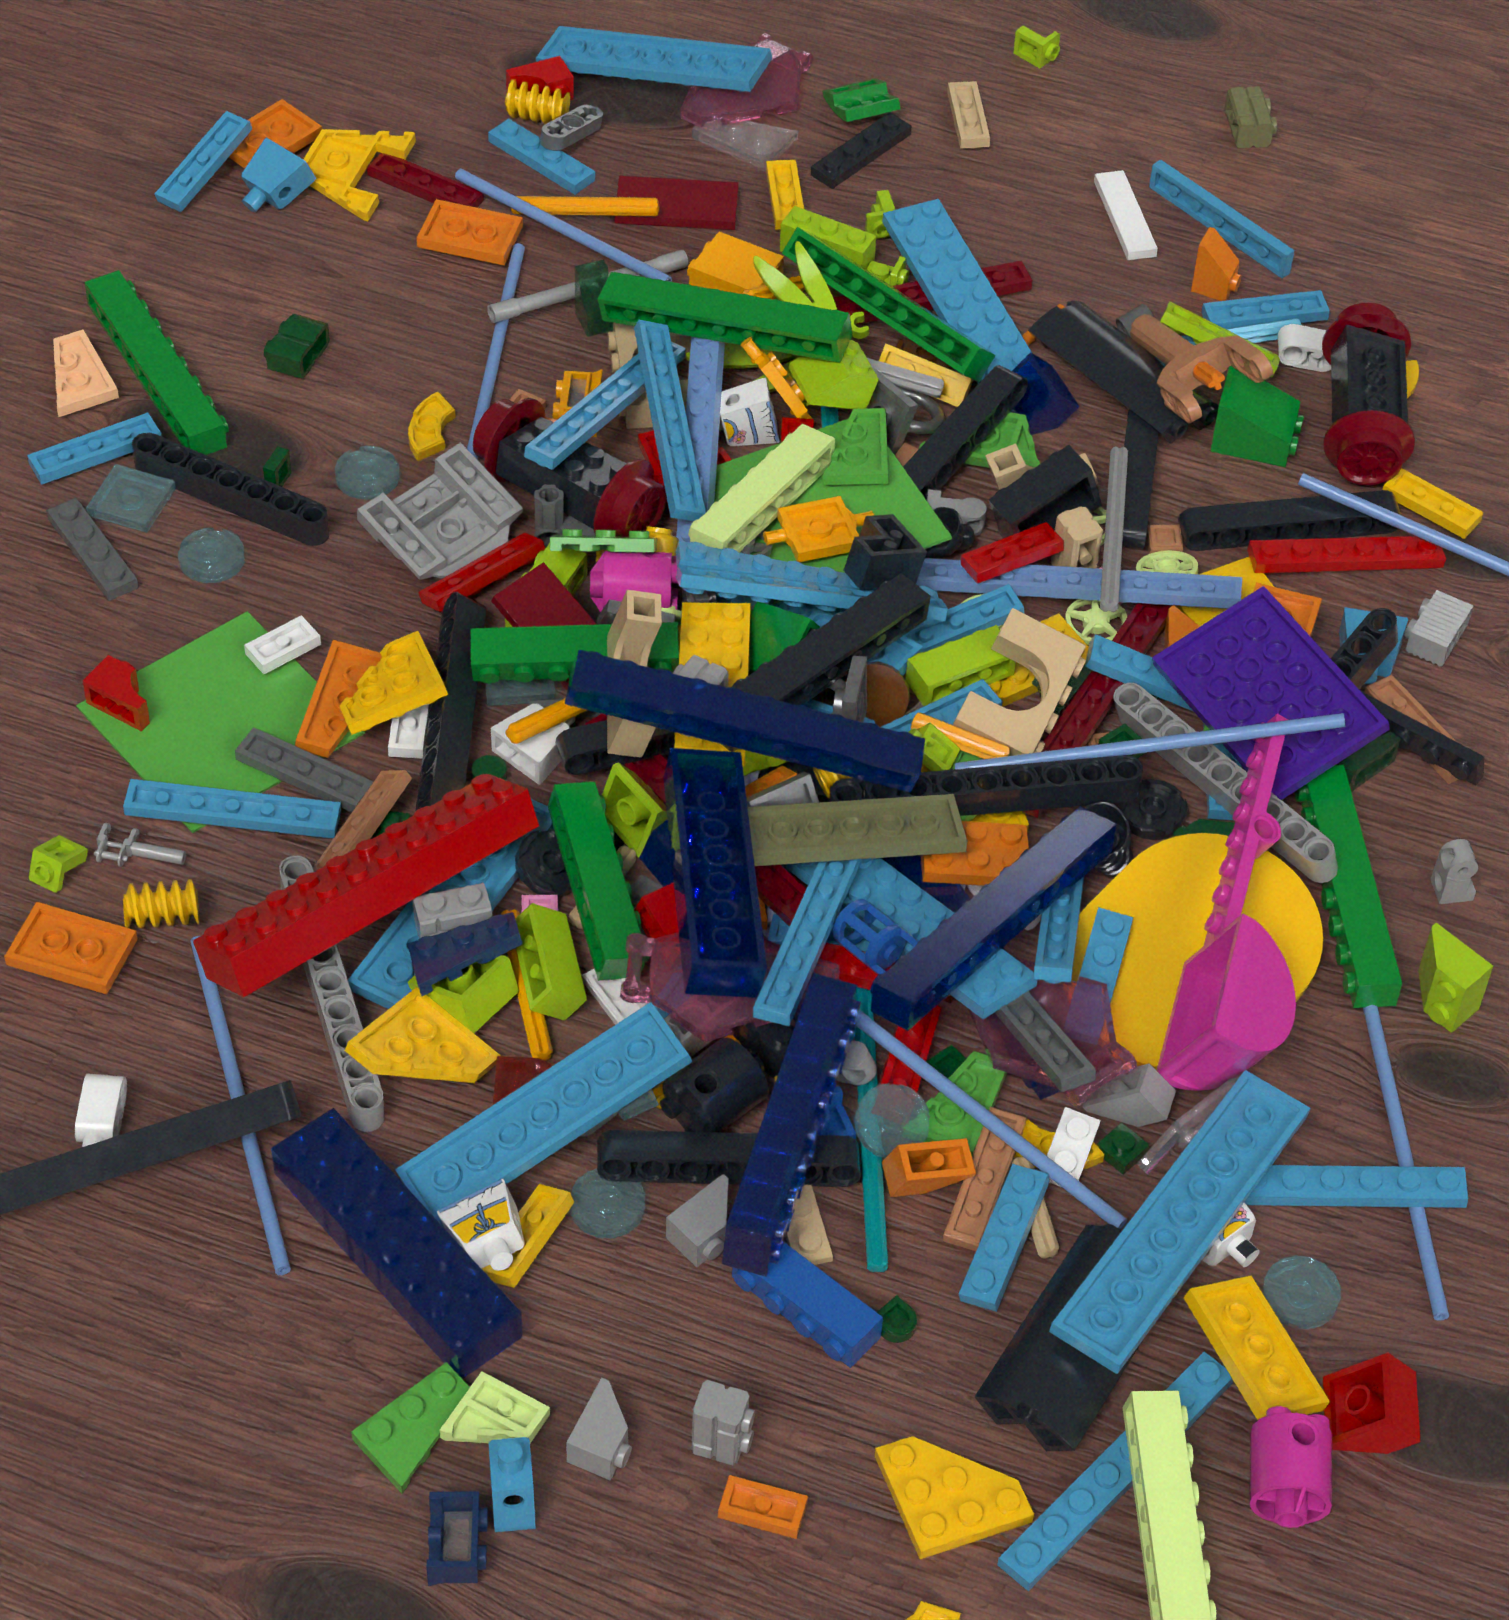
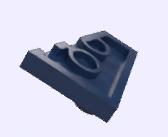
[407,912,523,997]

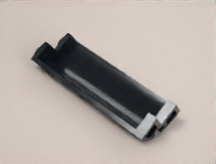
[1028,301,1219,444]
[974,1224,1144,1452]

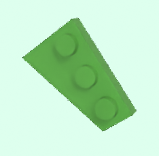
[822,408,888,485]
[550,529,657,552]
[901,1051,1009,1156]
[351,1362,470,1494]

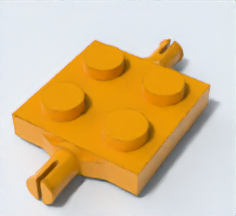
[740,337,815,422]
[763,496,874,562]

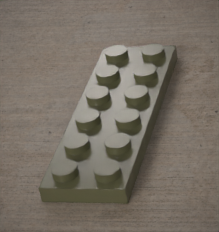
[741,794,967,866]

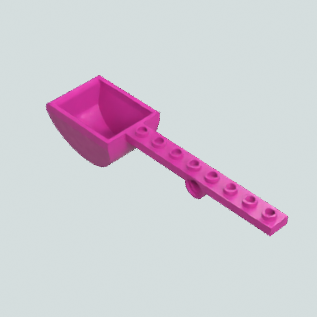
[1156,713,1296,1091]

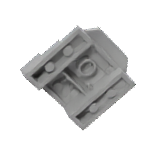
[357,442,523,580]

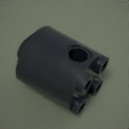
[660,1038,768,1132]

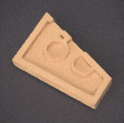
[53,329,119,417]

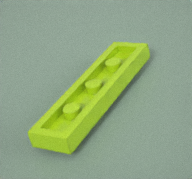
[1160,301,1280,377]

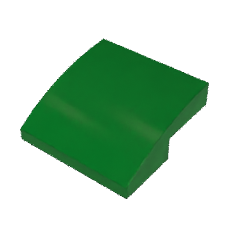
[822,78,900,122]

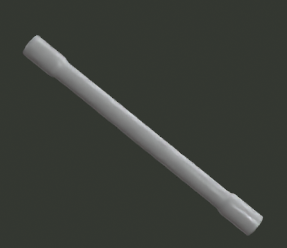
[487,250,688,323]

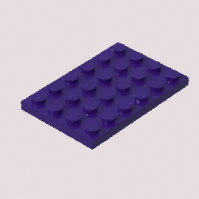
[1152,586,1389,800]

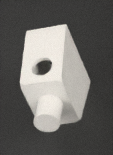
[491,703,575,785]

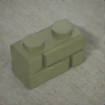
[1224,86,1277,149]

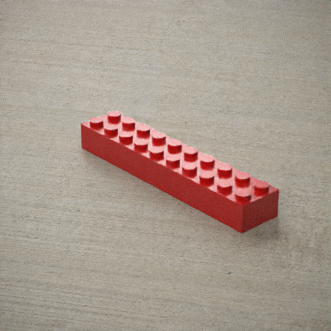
[193,774,539,998]

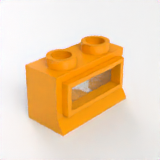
[552,370,602,437]

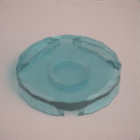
[334,446,400,500]
[178,528,245,583]
[854,1083,930,1158]
[569,1169,645,1238]
[1262,1255,1341,1329]

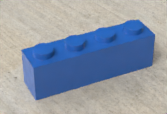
[732,1227,883,1368]

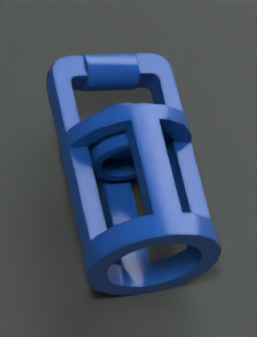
[832,899,926,987]

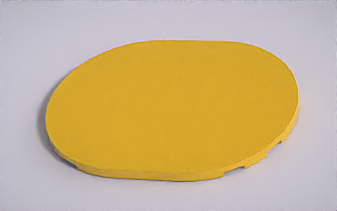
[1062,833,1323,1070]

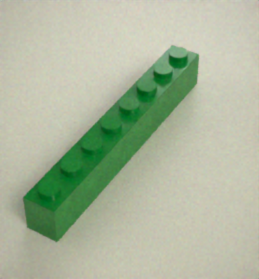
[781,227,996,382]
[84,270,229,455]
[598,272,853,363]
[1294,765,1402,1008]

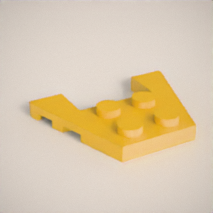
[303,129,416,222]

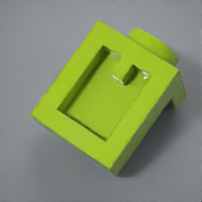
[1013,26,1060,69]
[865,190,896,239]
[866,256,909,286]
[898,722,960,771]
[29,835,88,893]

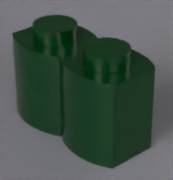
[264,314,330,379]

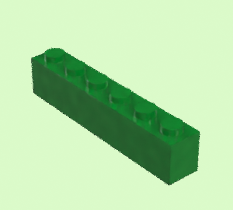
[471,622,679,684]
[548,781,650,981]

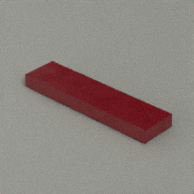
[366,153,484,208]

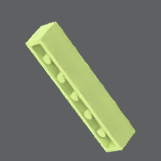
[688,424,835,553]
[1122,1391,1216,1620]

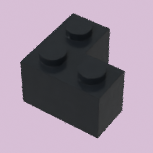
[843,514,927,590]

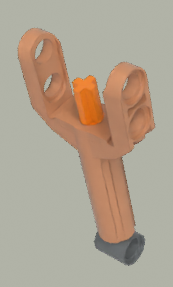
[1116,304,1273,424]

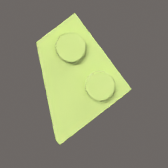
[440,1371,550,1443]

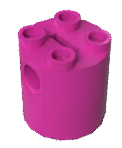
[590,551,678,612]
[1249,1406,1332,1528]

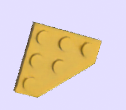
[339,631,448,735]
[344,987,501,1083]
[874,1436,1034,1559]

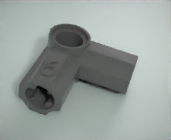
[534,485,595,549]

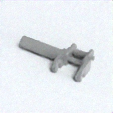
[94,823,186,867]

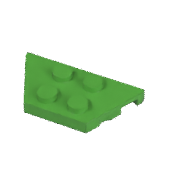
[919,412,1040,468]

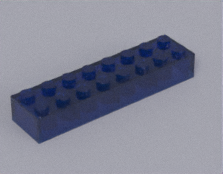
[663,748,767,998]
[722,973,861,1277]
[271,1108,523,1379]

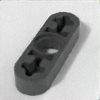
[540,105,603,151]

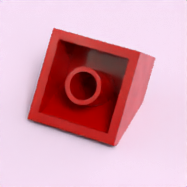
[1323,1352,1420,1454]

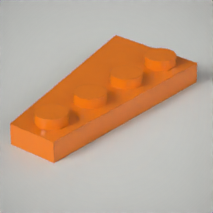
[295,640,382,758]

